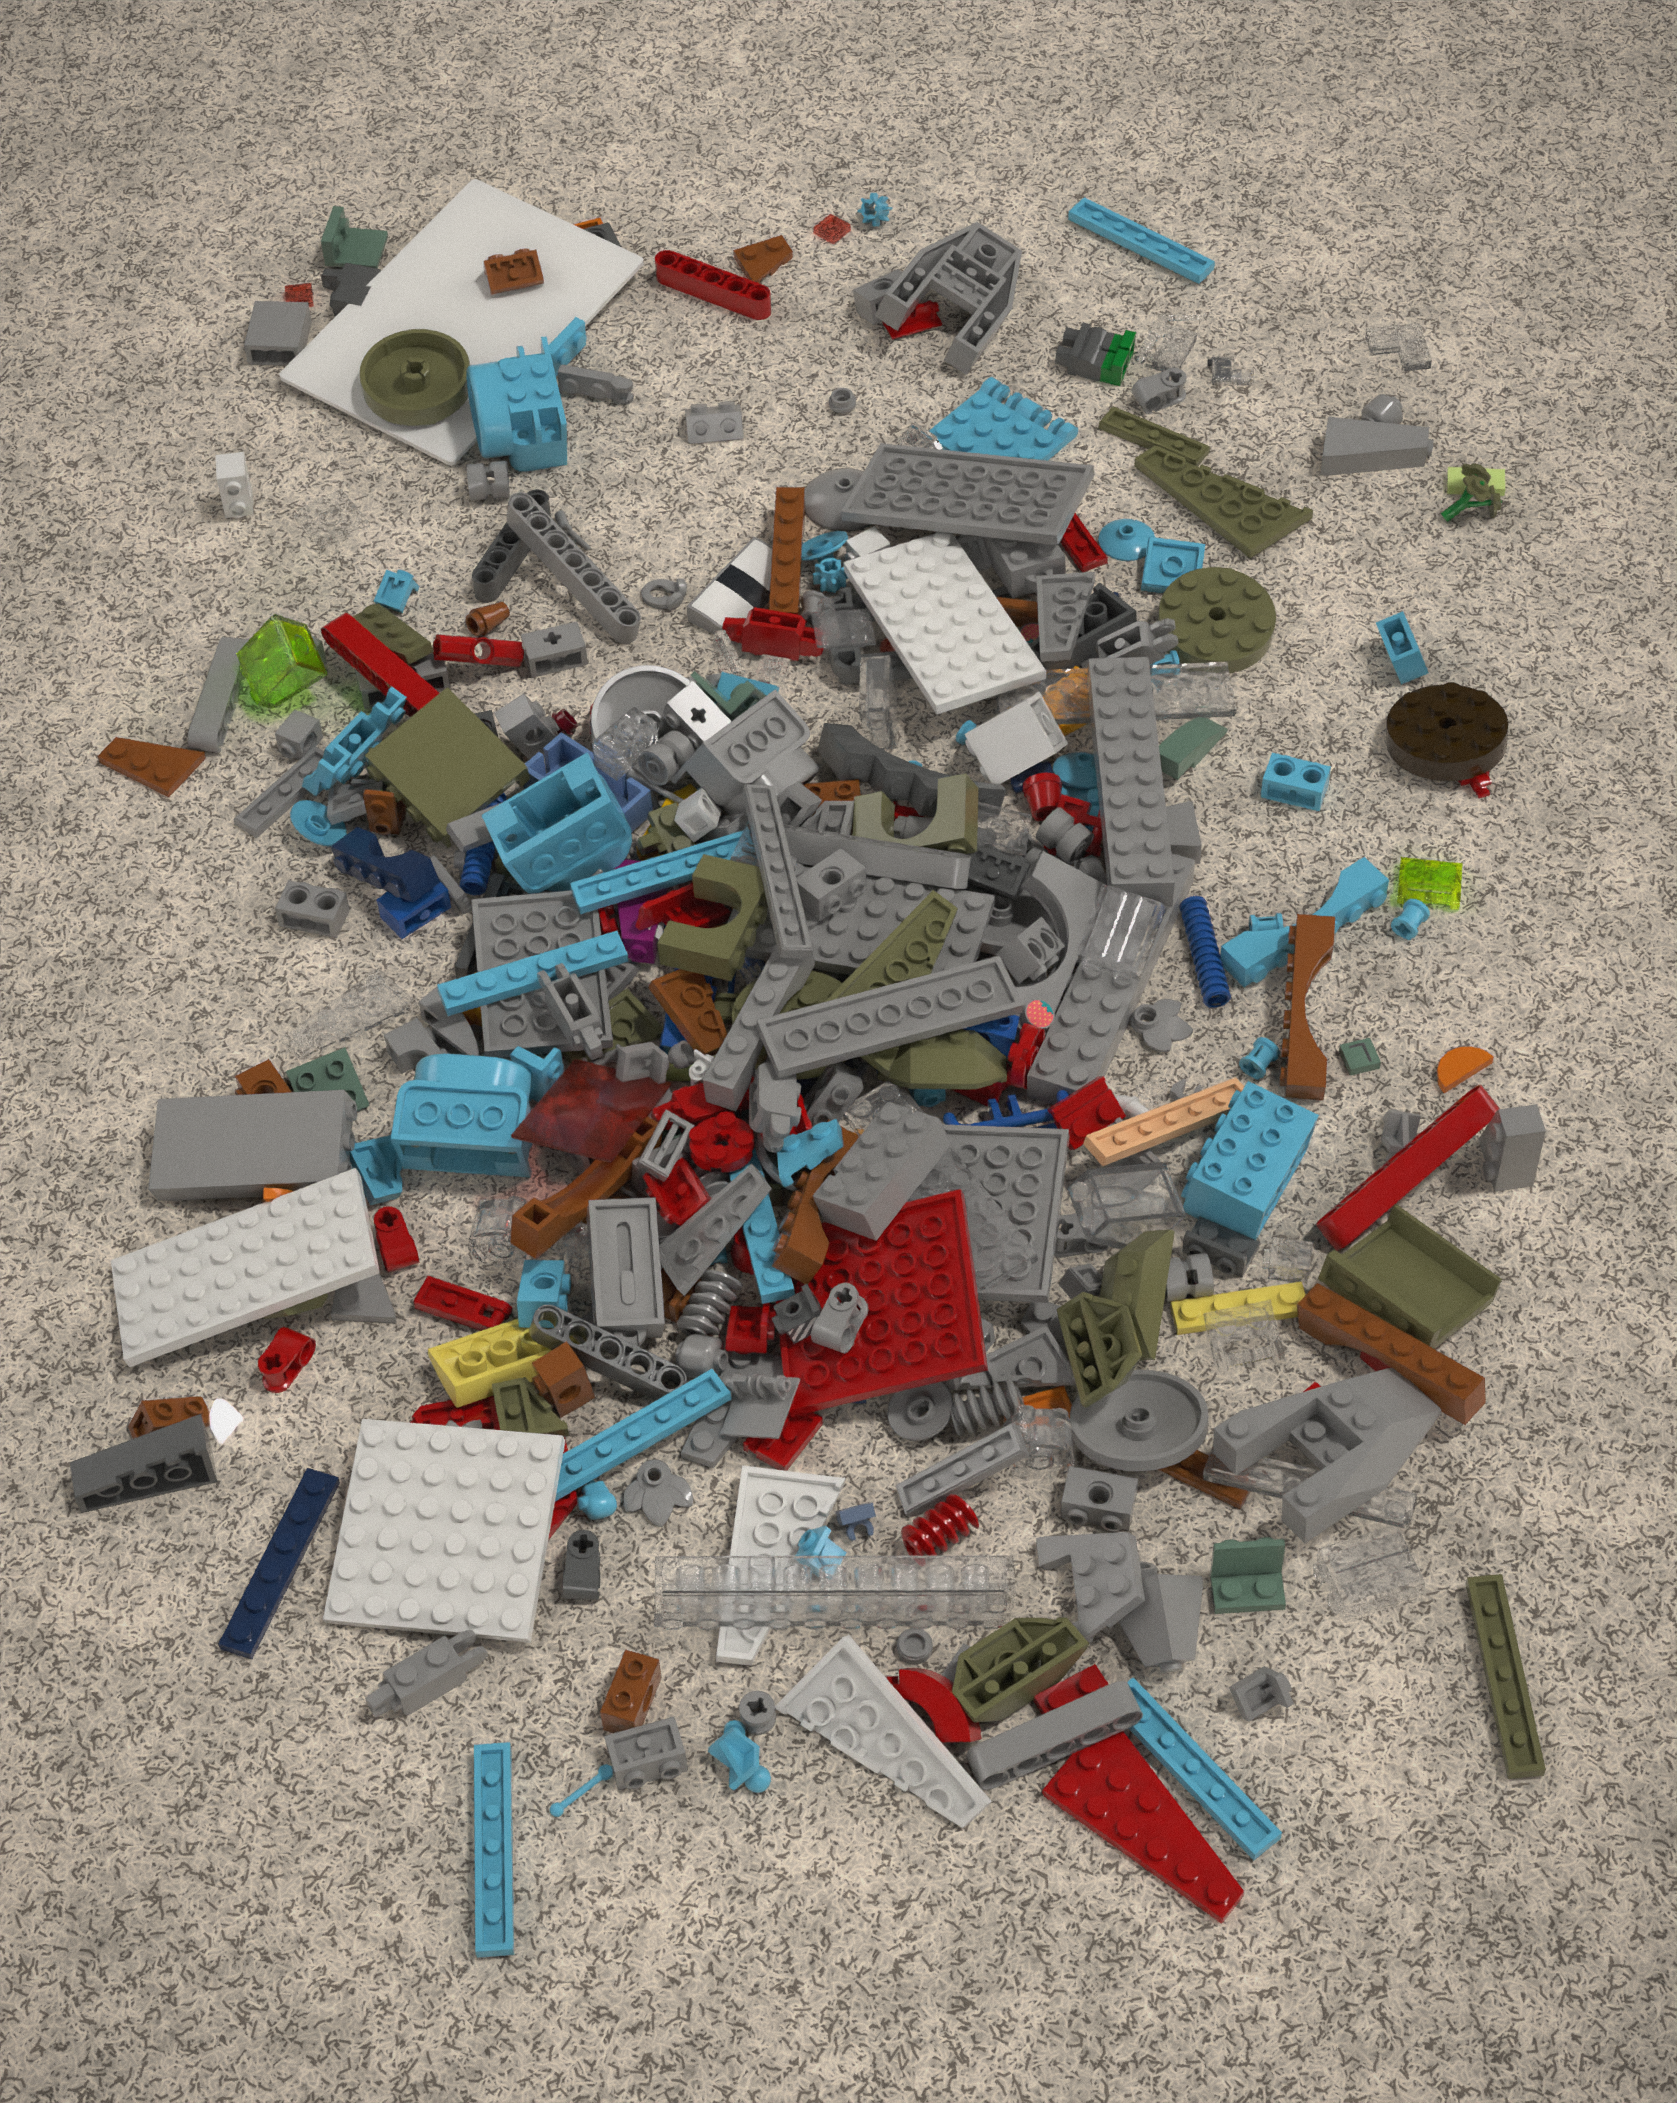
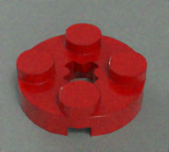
[1006,1023,1045,1089]
[689,1111,755,1173]

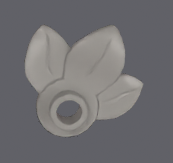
[1130,999,1193,1052]
[623,1459,693,1527]

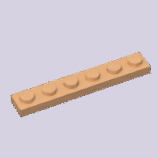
[1083,1077,1244,1166]

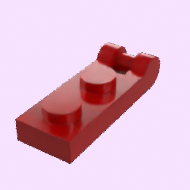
[413,1276,513,1331]

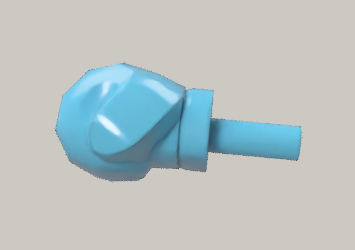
[577,1479,617,1520]

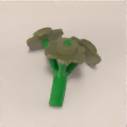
[1440,463,1502,522]

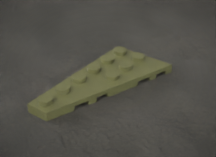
[1134,445,1313,559]
[825,890,958,1077]

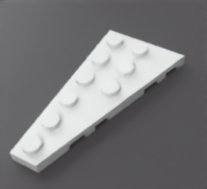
[775,1635,992,1828]

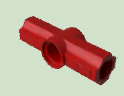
[432,634,524,667]

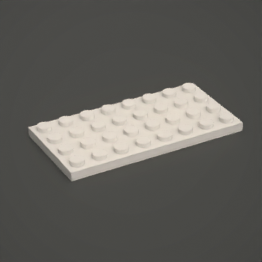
[843,532,1046,714]
[111,1168,380,1367]

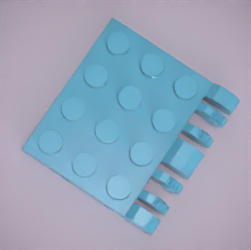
[925,377,1078,461]

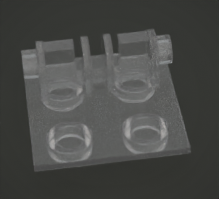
[811,597,876,649]

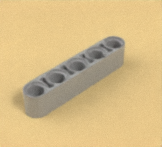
[188,636,253,753]
[966,1681,1143,1790]

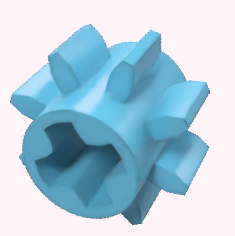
[857,193,893,227]
[813,558,848,593]

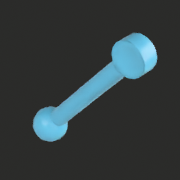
[550,1764,613,1817]

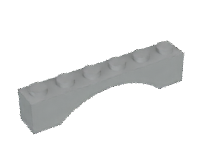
[703,941,815,1112]

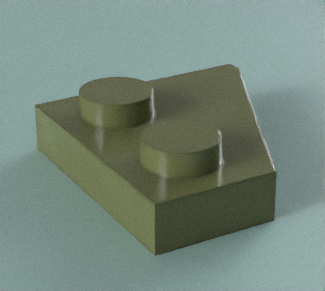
[492,1377,569,1437]

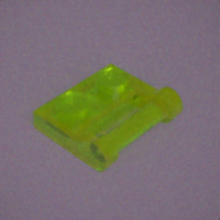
[1396,857,1463,910]

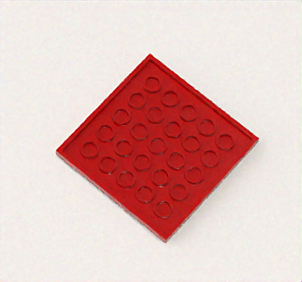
[776,1189,988,1417]

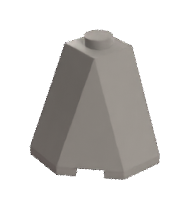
[1119,1574,1203,1673]

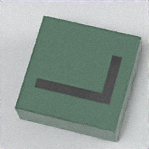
[1339,1038,1381,1076]

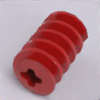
[901,1494,979,1568]

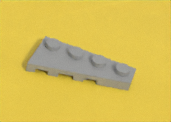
[1036,572,1095,662]

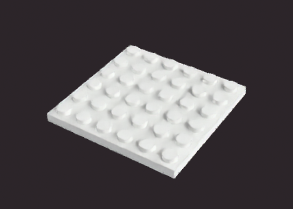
[323,1419,565,1643]

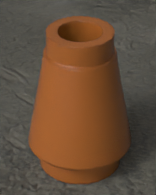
[465,601,510,636]

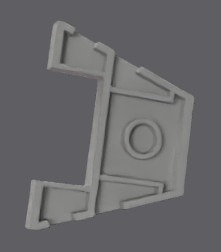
[1036,1532,1145,1644]

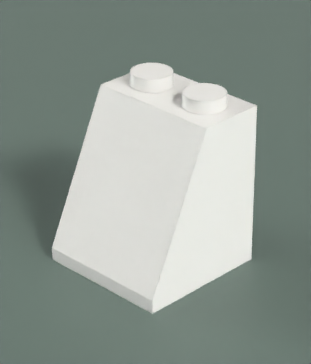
[964,692,1068,784]

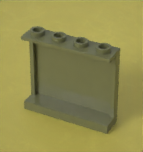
[365,687,530,848]
[1318,1204,1502,1349]

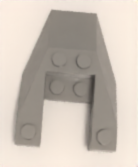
[875,222,1022,375]
[1213,1368,1441,1543]

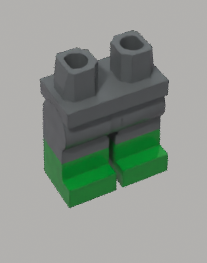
[1055,322,1136,386]

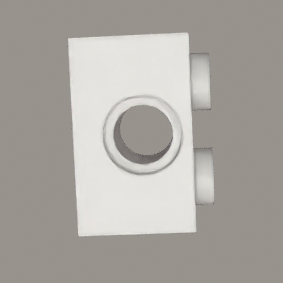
[216,452,254,518]

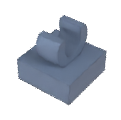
[835,1502,876,1541]

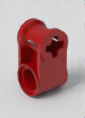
[373,1206,420,1273]
[258,1326,316,1393]

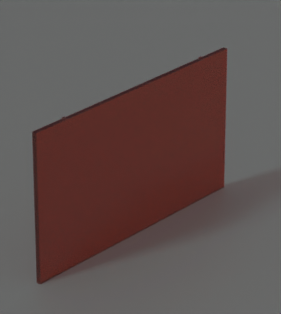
[511,1059,671,1163]

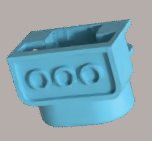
[466,336,567,472]
[482,752,632,894]
[391,1054,534,1178]

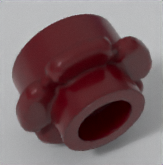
[552,708,578,736]

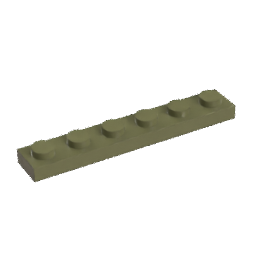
[1465,1574,1546,1779]

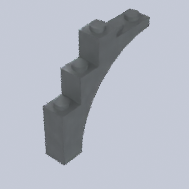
[817,723,1006,817]

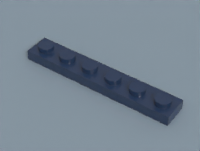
[218,1468,340,1659]

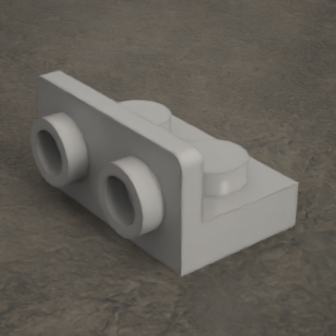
[604,1716,688,1790]

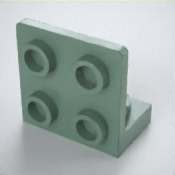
[321,206,388,269]
[691,671,767,721]
[283,1047,369,1111]
[1210,1537,1286,1614]

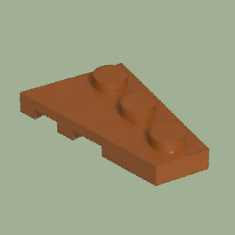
[97,737,206,797]
[648,969,727,1056]

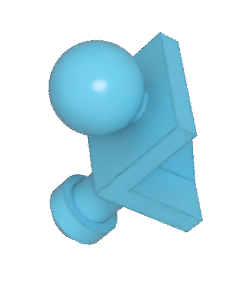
[708,1720,771,1793]

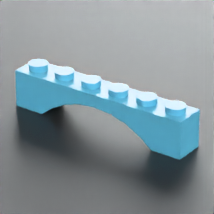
[1221,857,1389,987]

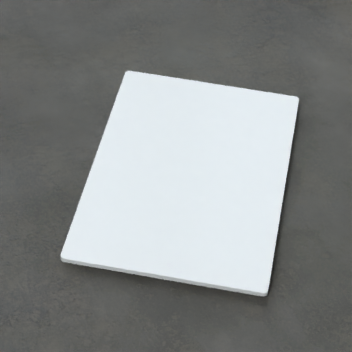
[279,179,644,466]

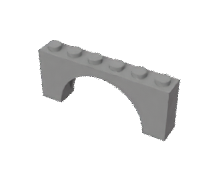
[1015,851,1108,1041]

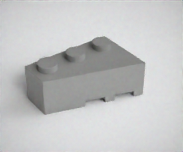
[1478,1104,1546,1192]

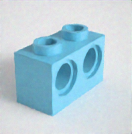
[1261,753,1331,811]

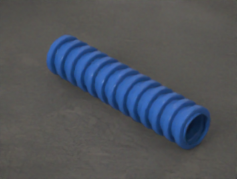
[460,793,506,896]
[1179,896,1231,1007]

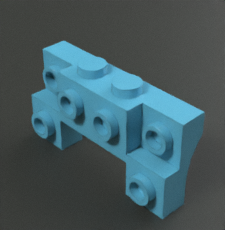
[302,687,407,796]

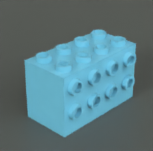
[1181,1081,1319,1240]

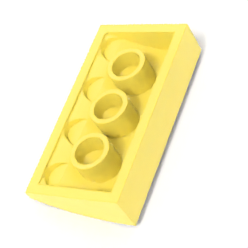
[428,1319,579,1408]

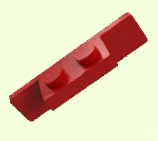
[635,882,731,931]

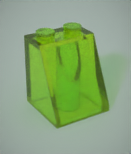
[236,614,328,709]

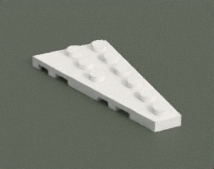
[716,1466,845,1666]

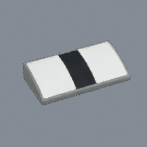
[687,537,802,645]

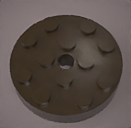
[1386,682,1508,781]

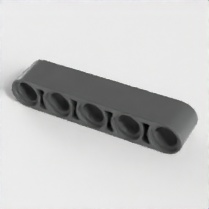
[472,489,551,603]
[529,1304,687,1401]

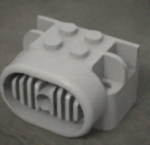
[671,689,819,831]

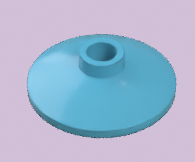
[1098,519,1155,561]
[802,531,848,563]
[1053,752,1097,789]
[290,800,347,846]

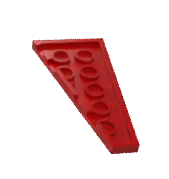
[1042,1731,1244,1924]

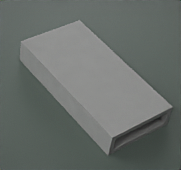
[148,1090,357,1201]

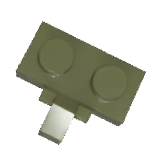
[636,802,697,856]

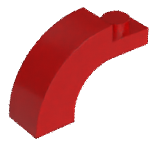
[885,1668,982,1742]

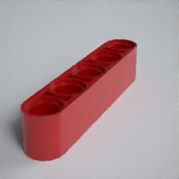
[655,250,772,320]

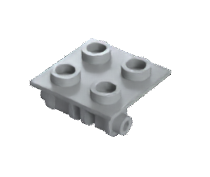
[720,1373,800,1439]

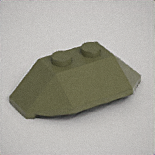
[877,1029,1007,1089]
[1100,1229,1175,1361]
[1056,1292,1142,1408]
[952,1617,1089,1722]

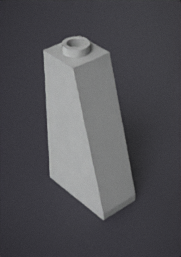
[1320,417,1434,476]

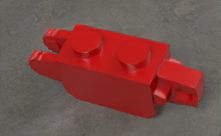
[722,607,827,661]
[651,1077,755,1133]

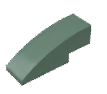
[1159,716,1228,780]

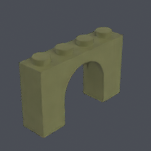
[853,773,979,854]
[657,854,768,981]

